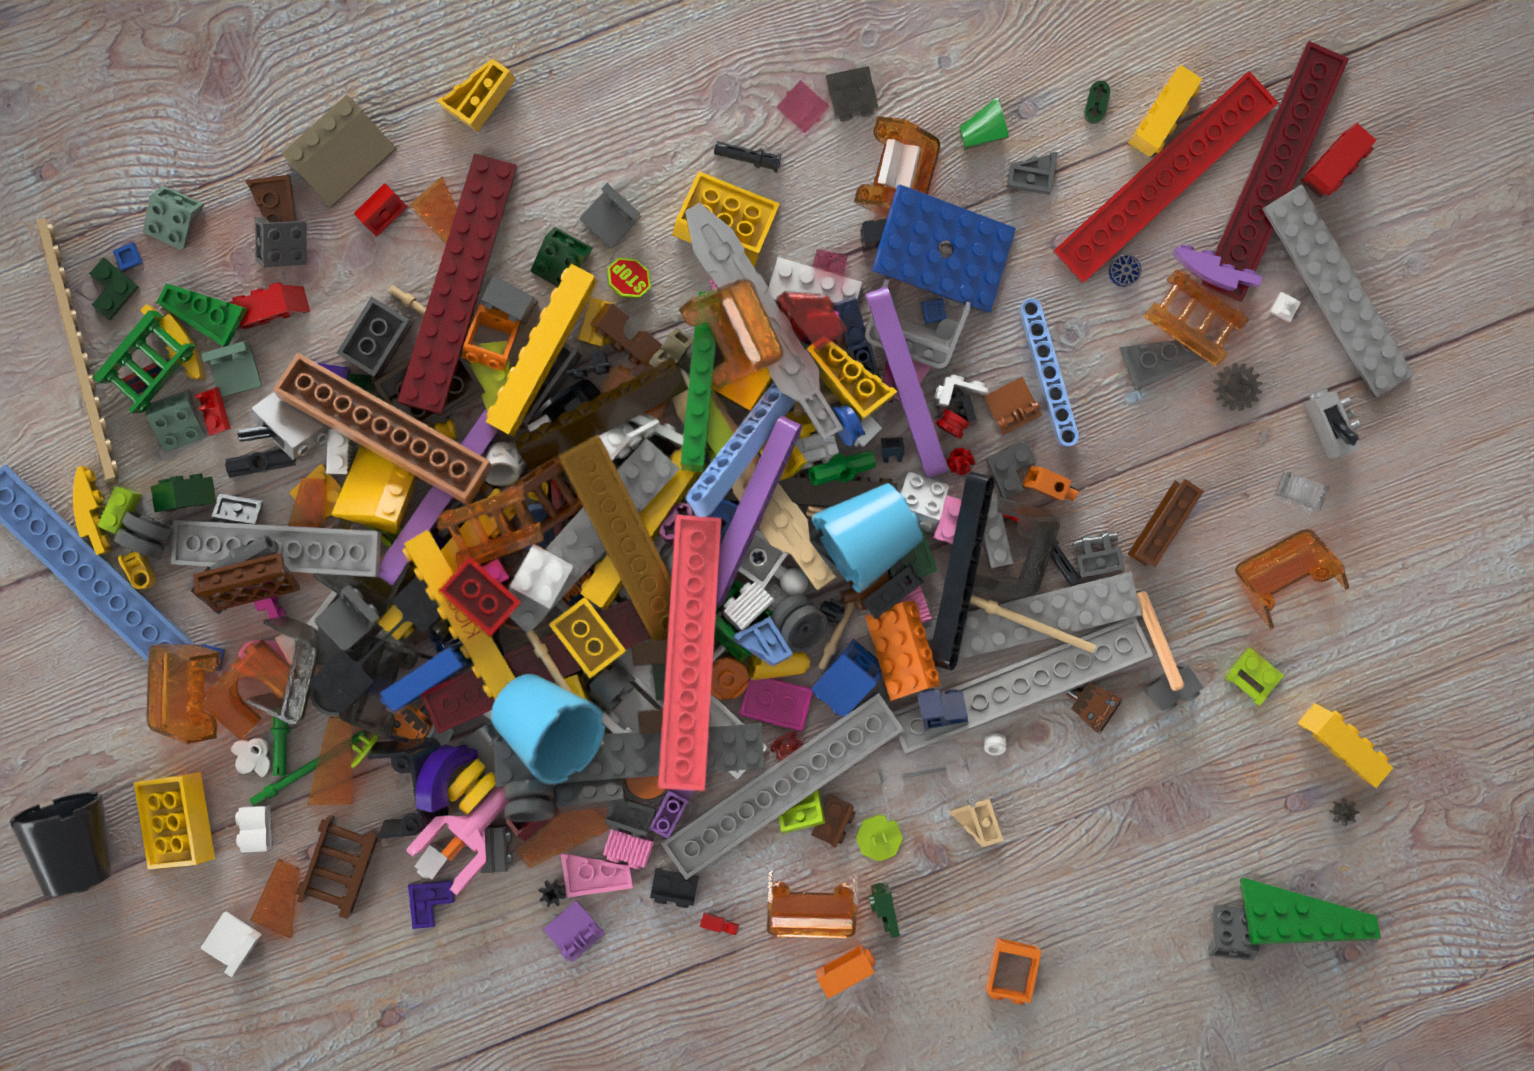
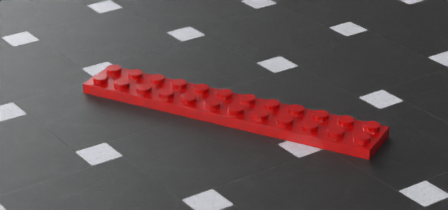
[1053,71,1279,284]

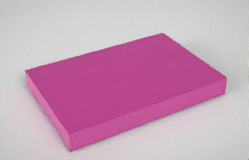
[739,678,813,732]

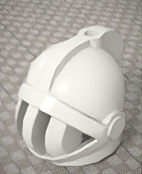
[483,442,526,486]

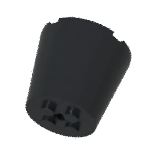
[10,792,112,897]

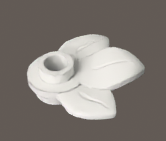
[230,737,271,777]

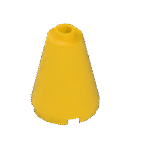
[748,650,810,681]

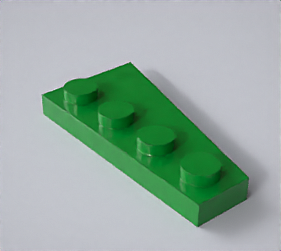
[156,283,248,347]

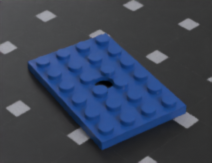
[872,185,1016,313]

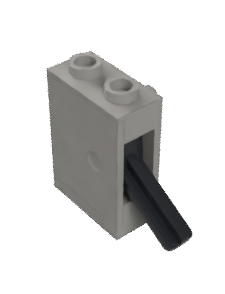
[1303,389,1362,459]
[237,392,328,460]

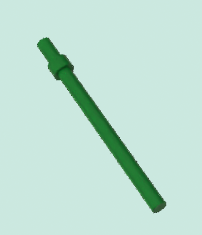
[250,730,368,806]

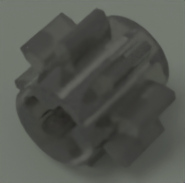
[1329,797,1360,826]

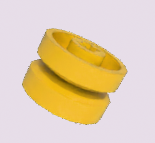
[447,758,496,815]

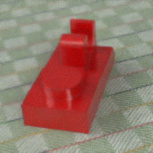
[195,387,231,436]

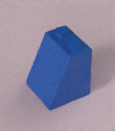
[811,638,882,717]

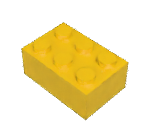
[549,597,627,679]

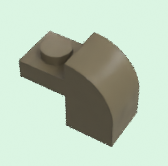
[649,327,693,368]

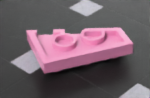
[561,853,633,898]

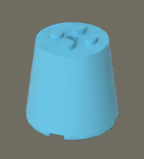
[812,483,923,593]
[491,674,605,784]

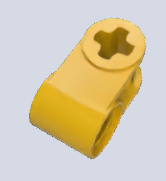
[118,551,157,589]

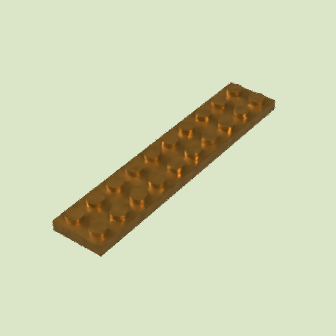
[558,435,671,641]

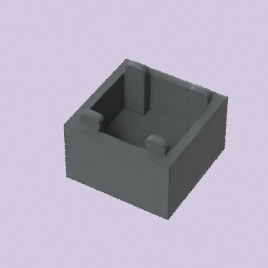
[481,276,538,324]

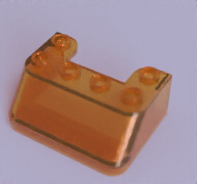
[854,116,941,216]
[679,279,783,391]
[146,644,220,744]

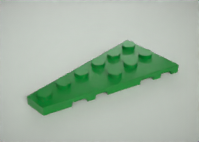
[1240,877,1381,945]

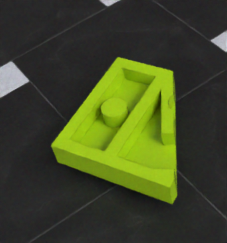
[779,789,825,834]

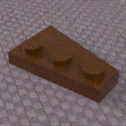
[245,175,296,223]

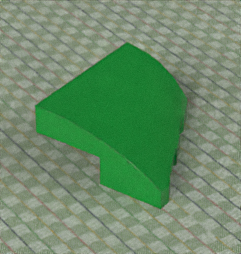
[959,98,1009,150]

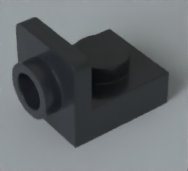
[949,392,977,422]

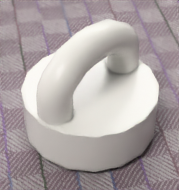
[984,733,1007,755]

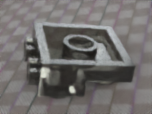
[826,66,878,122]

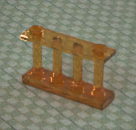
[1143,269,1249,367]
[438,485,544,568]

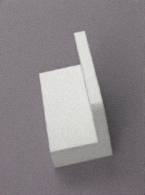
[878,139,921,189]

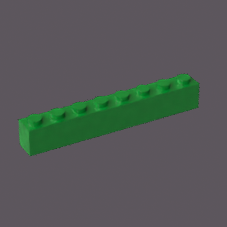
[681,291,721,472]

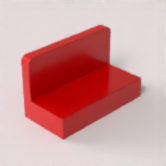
[354,183,408,237]

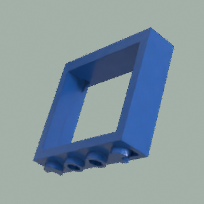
[381,643,473,712]

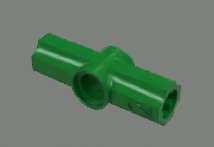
[808,450,876,486]

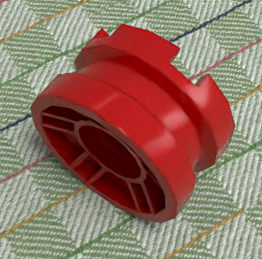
[935,408,970,439]

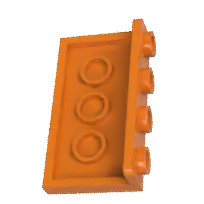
[865,601,940,701]

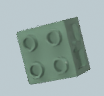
[143,186,203,250]
[201,341,262,397]
[145,390,206,452]

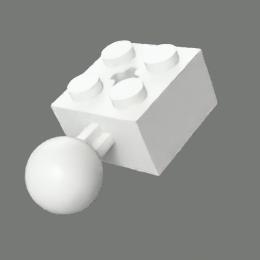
[739,529,808,596]

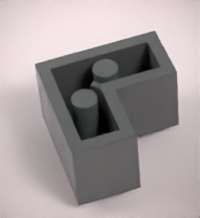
[1143,663,1204,711]

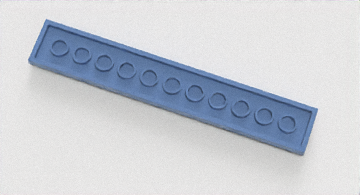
[0,465,198,679]

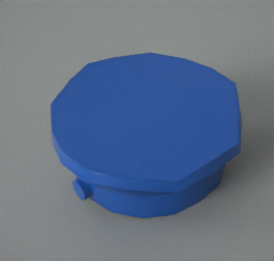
[832,405,866,446]

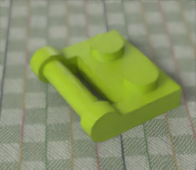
[1224,647,1284,706]

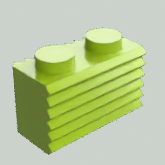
[97,486,142,534]

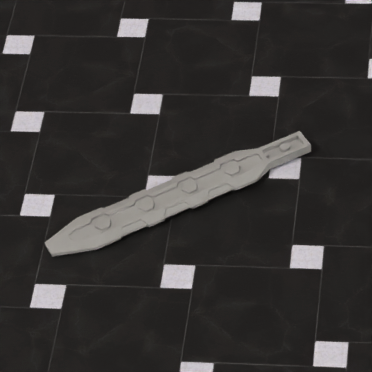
[685,203,843,441]

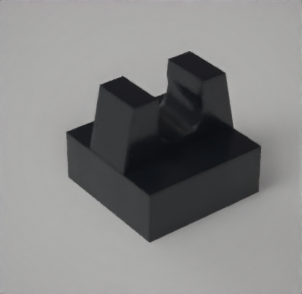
[881,437,904,463]

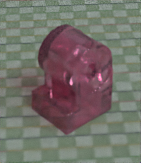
[812,249,848,276]

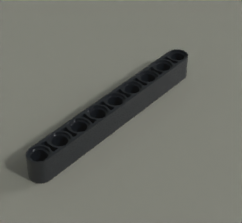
[931,472,994,671]

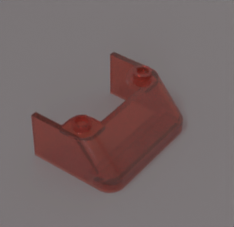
[777,291,847,351]

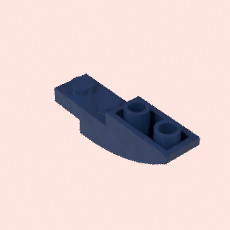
[834,297,881,379]

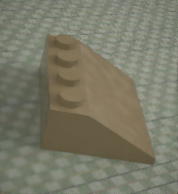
[281,94,397,207]

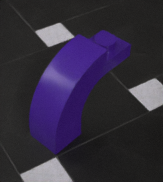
[415,744,478,813]

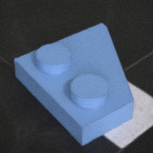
[732,617,793,667]

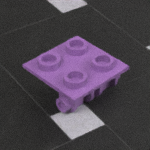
[543,900,605,962]

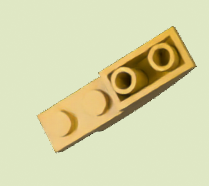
[140,304,206,381]
[73,466,112,555]

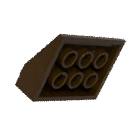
[373,354,486,427]

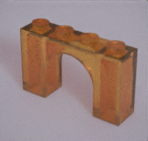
[201,639,302,740]

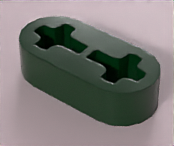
[1084,81,1110,124]

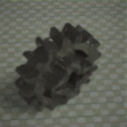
[1213,363,1263,411]

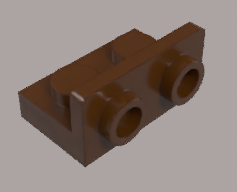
[811,794,856,848]

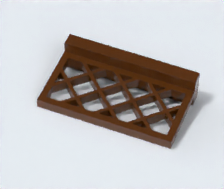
[193,553,300,612]

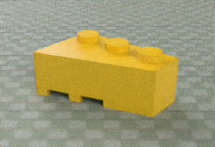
[436,59,516,132]

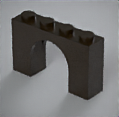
[631,640,668,734]

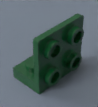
[530,227,593,287]

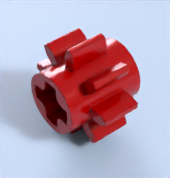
[946,448,975,475]

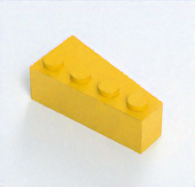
[1128,65,1202,157]
[806,336,897,423]
[1298,703,1393,788]

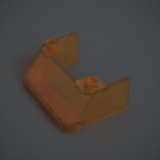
[1235,529,1349,630]
[767,871,858,938]

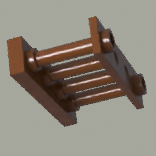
[480,456,583,554]
[1127,479,1204,567]
[296,815,379,919]

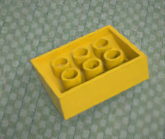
[672,171,780,267]
[332,445,419,534]
[134,772,215,869]

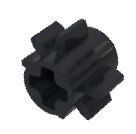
[820,598,845,626]
[538,879,566,908]

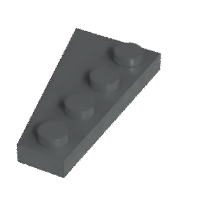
[1119,335,1219,389]

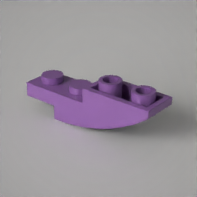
[1172,245,1263,291]
[649,789,694,839]

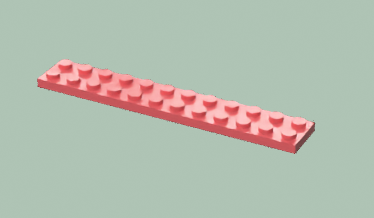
[658,515,721,791]

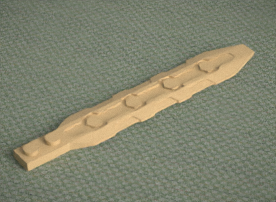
[673,368,836,591]

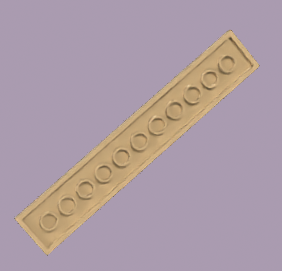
[36,218,118,484]

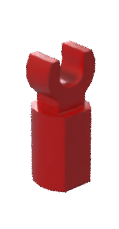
[700,912,739,935]

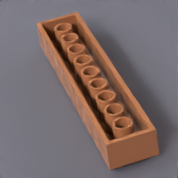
[273,353,492,506]

